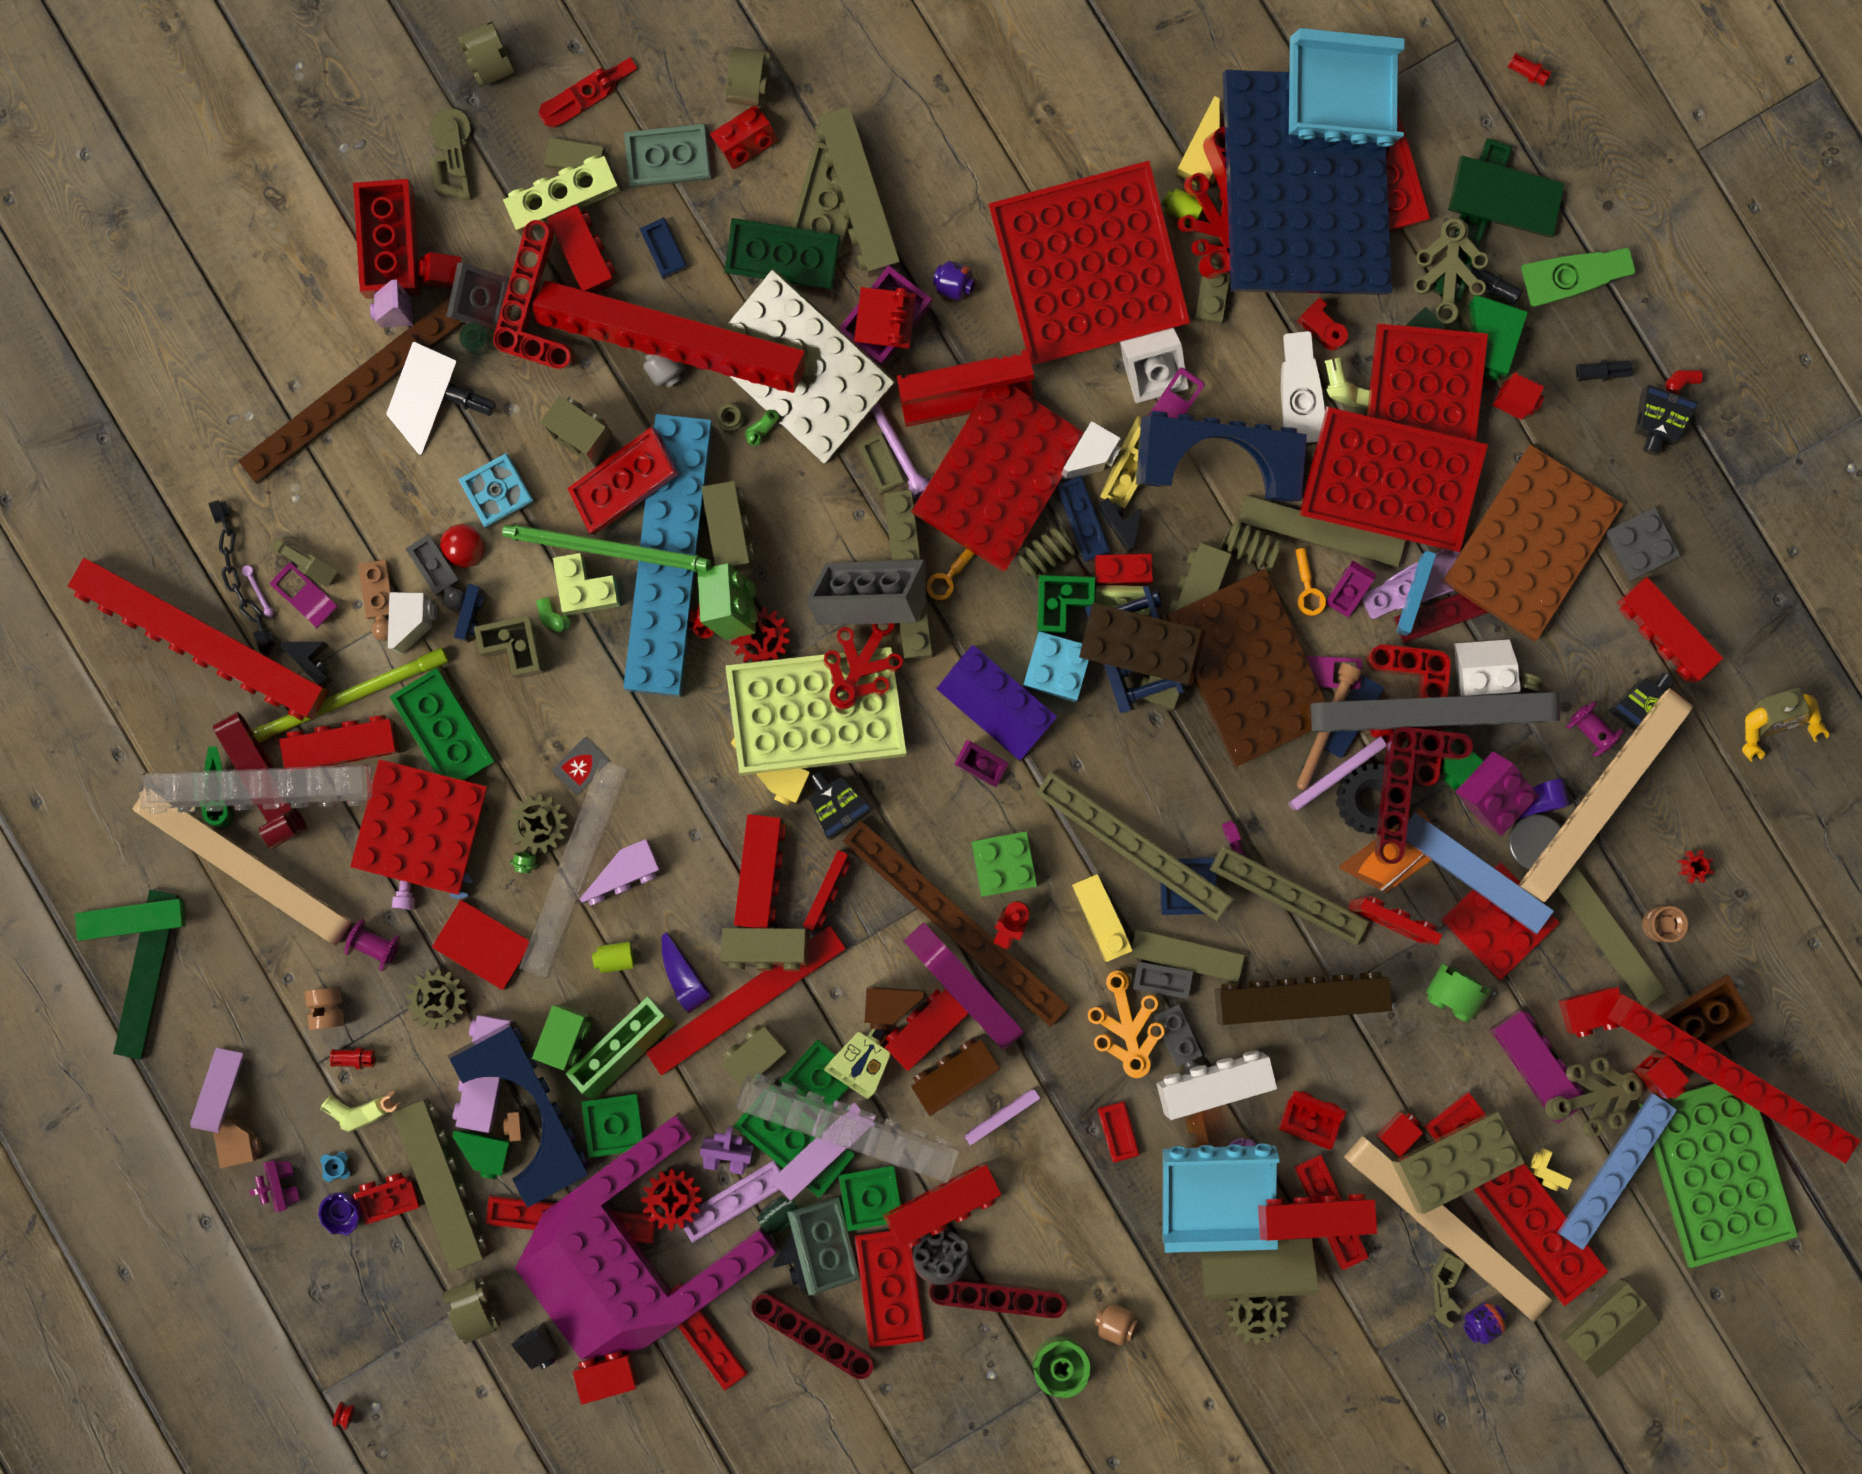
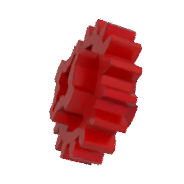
[730,607,790,663]
[641,1169,703,1231]

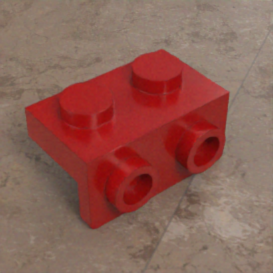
[710,106,778,169]
[1278,1091,1346,1150]
[353,1172,421,1225]

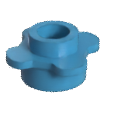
[320,1152,350,1182]

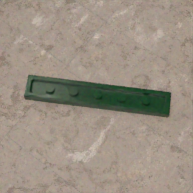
[1434,138,1513,301]
[113,889,179,1060]

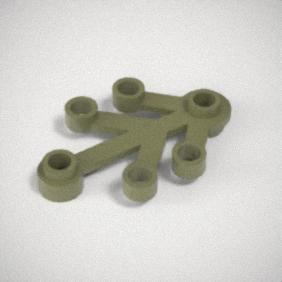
[1414,218,1489,325]
[1545,1057,1643,1137]

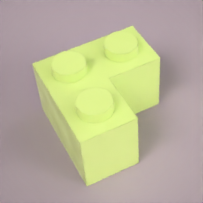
[553,553,620,616]

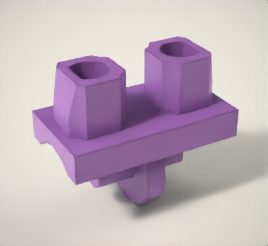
[700,1126,754,1174]

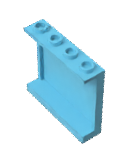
[1289,28,1404,147]
[1162,1143,1279,1253]

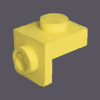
[1530,1148,1572,1191]

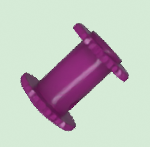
[1566,701,1623,757]
[344,919,400,971]

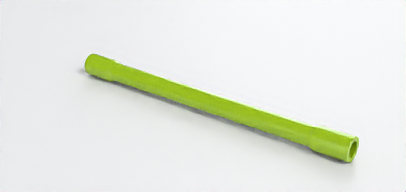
[251,647,449,743]

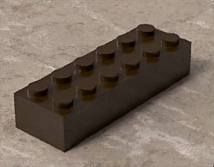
[1214,971,1392,1025]

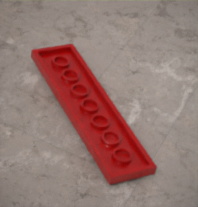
[1424,1092,1608,1306]

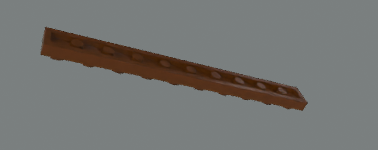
[238,296,464,484]
[843,821,1069,1027]

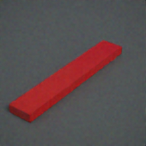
[486,1195,656,1244]

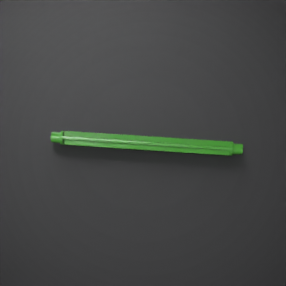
[502,524,711,572]

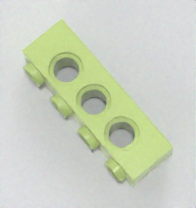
[503,155,620,235]

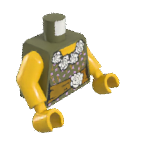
[1742,688,1829,762]

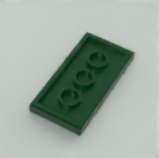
[1448,156,1565,238]
[724,218,841,290]

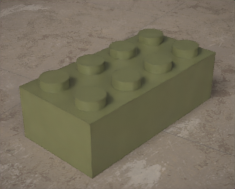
[1391,1112,1524,1214]

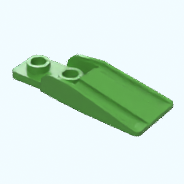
[1521,248,1635,307]

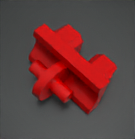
[993,901,1030,949]

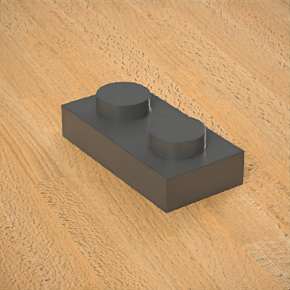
[1132,962,1193,999]

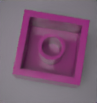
[1456,752,1539,837]

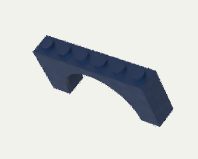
[1136,411,1307,502]
[447,1023,589,1208]

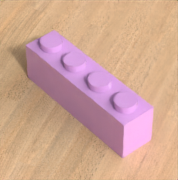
[453,1015,514,1133]

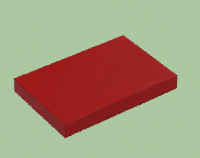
[432,899,533,990]

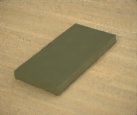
[791,141,868,261]
[1200,1238,1319,1299]

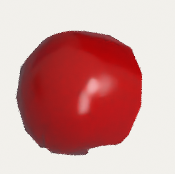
[440,523,485,569]

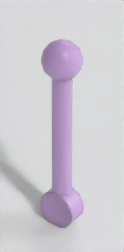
[242,565,274,618]

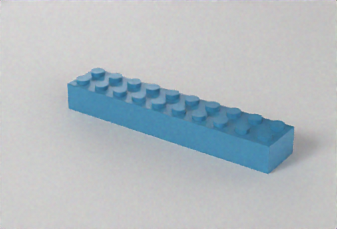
[623,414,713,698]

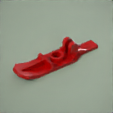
[538,57,638,128]

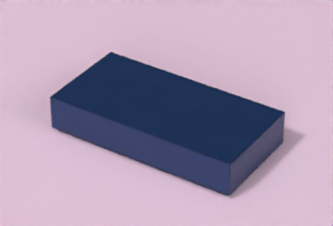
[639,217,687,279]

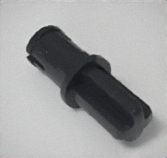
[1471,267,1523,305]
[1576,360,1633,382]
[443,382,496,416]

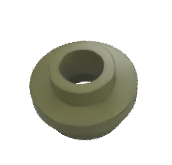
[716,403,744,431]

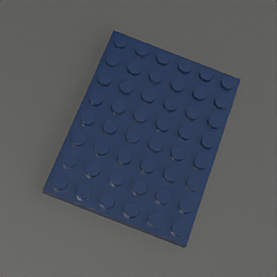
[1223,70,1392,295]

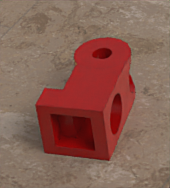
[1297,297,1348,351]

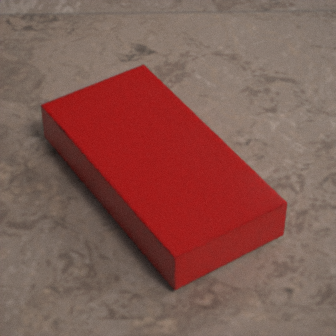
[1097,1101,1140,1163]

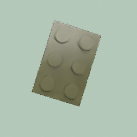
[540,395,615,467]
[701,481,756,572]

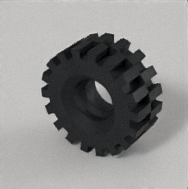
[1336,764,1402,834]

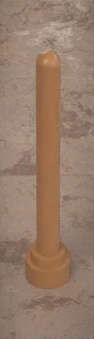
[1297,663,1363,790]

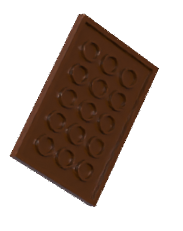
[1165,569,1326,767]

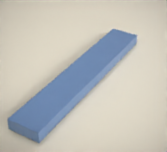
[1406,813,1553,934]

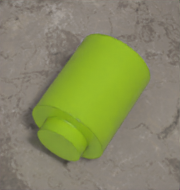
[1162,188,1202,225]
[592,941,635,974]

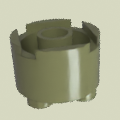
[457,21,515,87]
[726,47,771,107]
[443,1277,501,1344]

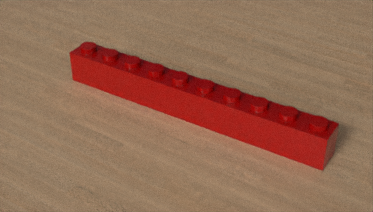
[532,280,805,393]
[67,557,329,721]
[1607,994,1861,1164]

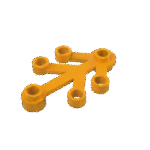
[1088,970,1166,1078]

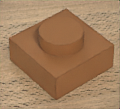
[504,1110,525,1141]

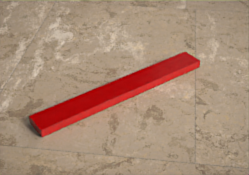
[645,926,846,1075]

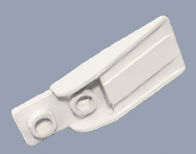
[1281,331,1325,443]

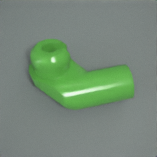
[745,409,779,446]
[536,598,570,632]

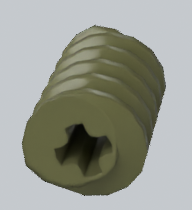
[1219,520,1281,574]
[1014,525,1076,580]

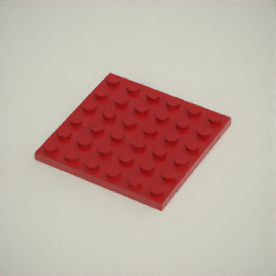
[988,160,1190,365]

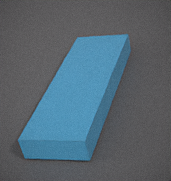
[1396,551,1436,636]

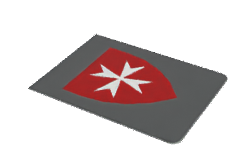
[551,737,610,795]

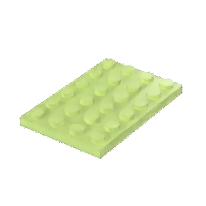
[726,647,906,776]

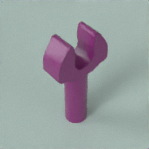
[1221,821,1245,856]

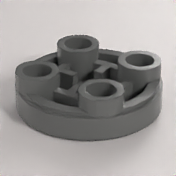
[1508,815,1561,869]
[913,1230,969,1285]

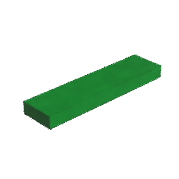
[75,899,186,941]

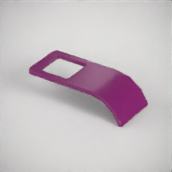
[1148,367,1205,418]
[270,563,338,629]
[1305,656,1362,689]

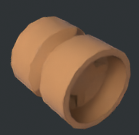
[1642,906,1688,943]
[304,987,345,1030]

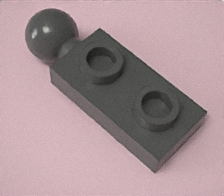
[406,534,465,611]
[1152,1005,1203,1074]

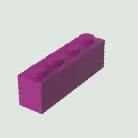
[1489,1010,1584,1123]

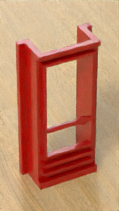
[897,349,1035,427]

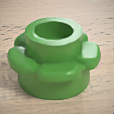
[510,852,538,873]

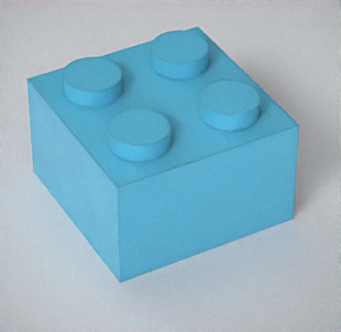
[1023,631,1089,703]

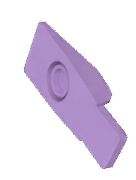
[1361,549,1460,619]

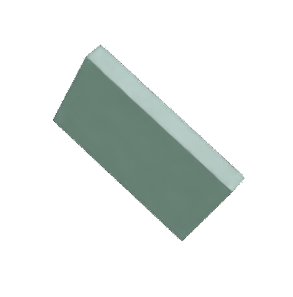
[624,124,712,188]
[787,1197,860,1295]

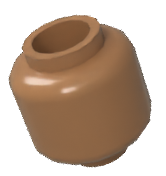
[1095,1304,1139,1346]

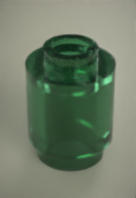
[459,323,491,356]
[756,1195,799,1235]

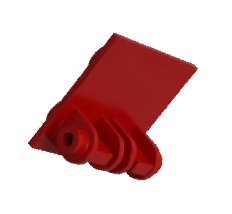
[854,287,916,349]

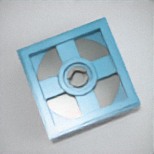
[458,453,534,528]

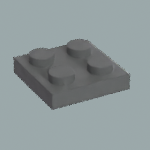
[446,263,510,332]
[1604,507,1680,581]

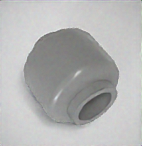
[643,355,684,388]

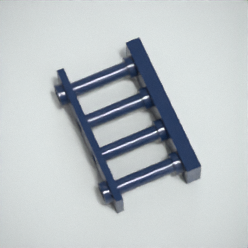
[1085,586,1187,714]

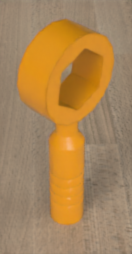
[926,548,975,601]
[1295,548,1326,617]

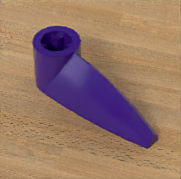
[1516,778,1571,821]
[661,932,712,1013]

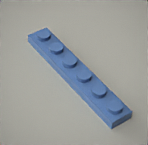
[1557,1093,1677,1250]

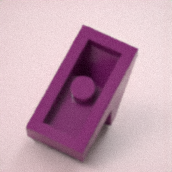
[1326,560,1377,618]
[954,740,1009,787]

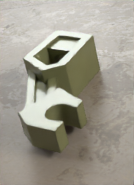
[269,538,338,588]
[1430,1250,1465,1329]

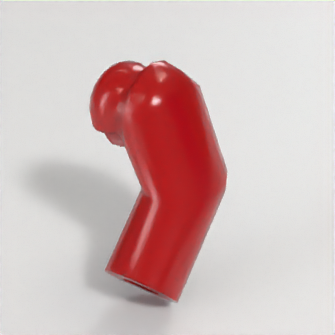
[1665,370,1702,395]

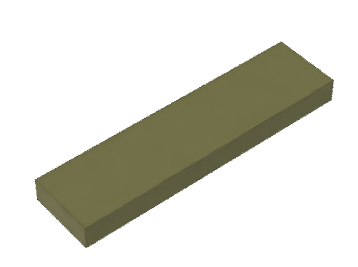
[1129,930,1245,982]

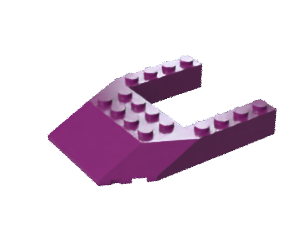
[515,1112,779,1360]

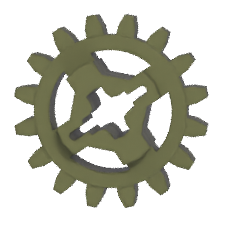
[507,794,569,855]
[405,969,468,1030]
[1226,1296,1288,1345]

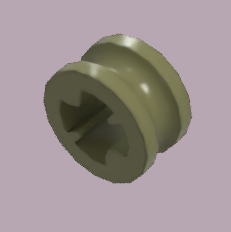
[1519,673,1544,693]

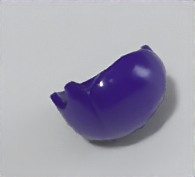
[318,1192,362,1236]

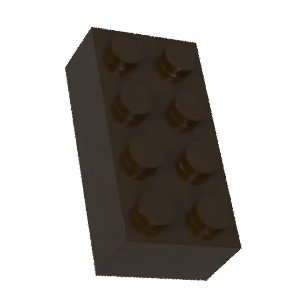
[1079,603,1206,685]

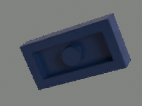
[454,584,486,643]

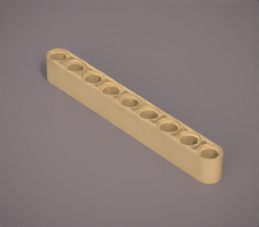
[1519,688,1693,903]
[132,785,353,946]
[1344,1136,1552,1322]

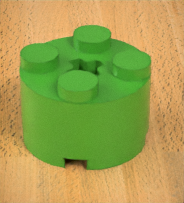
[1426,962,1492,1023]
[1033,1336,1090,1398]

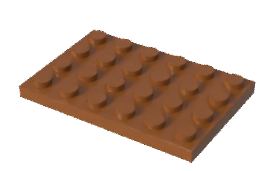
[1441,444,1623,642]

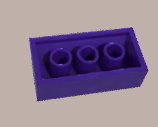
[936,645,1057,761]

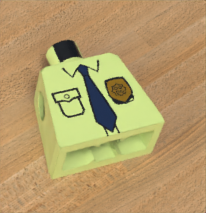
[824,1029,890,1099]

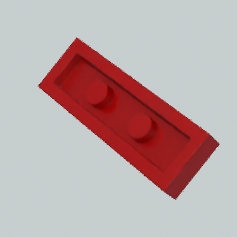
[803,850,851,931]

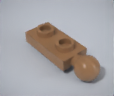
[358,560,392,641]

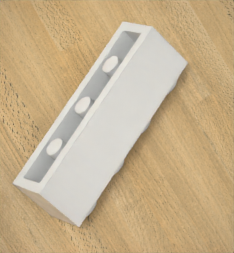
[1156,1050,1277,1120]

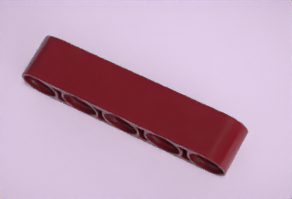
[929,1278,1066,1319]
[751,1291,874,1379]

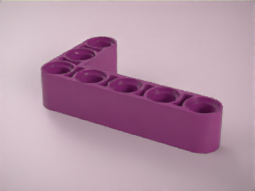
[903,922,1025,1051]

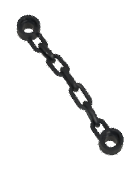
[208,500,275,653]

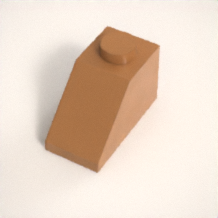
[213,1113,262,1168]

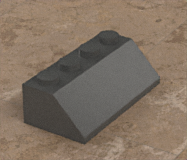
[807,560,926,625]

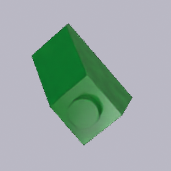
[1440,728,1483,791]
[452,1129,513,1179]

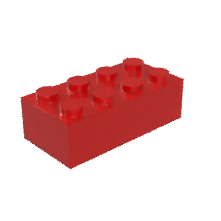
[353,179,421,299]

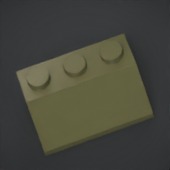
[1558,1279,1659,1379]

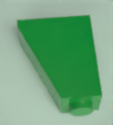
[1468,295,1528,381]

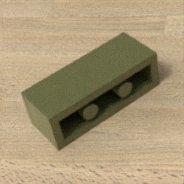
[721,928,810,971]

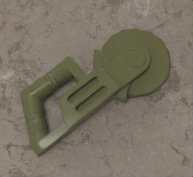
[429,108,471,200]

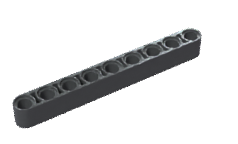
[1310,692,1560,732]

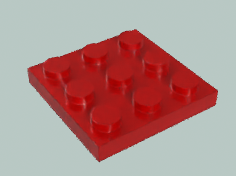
[1440,862,1560,981]
[1347,896,1442,945]

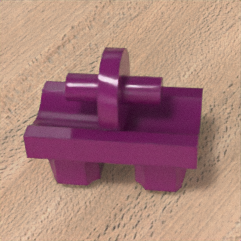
[249,1160,300,1212]

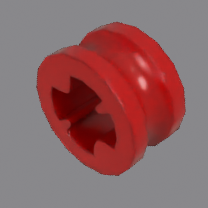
[333,1401,355,1430]

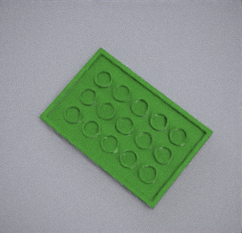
[1639,1083,1798,1268]

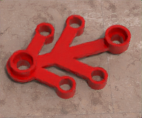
[1177,173,1229,256]
[824,623,903,709]

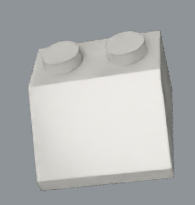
[1120,328,1189,403]
[1062,421,1121,481]
[388,592,437,654]
[1454,639,1520,697]

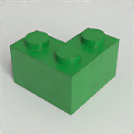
[1036,575,1095,635]

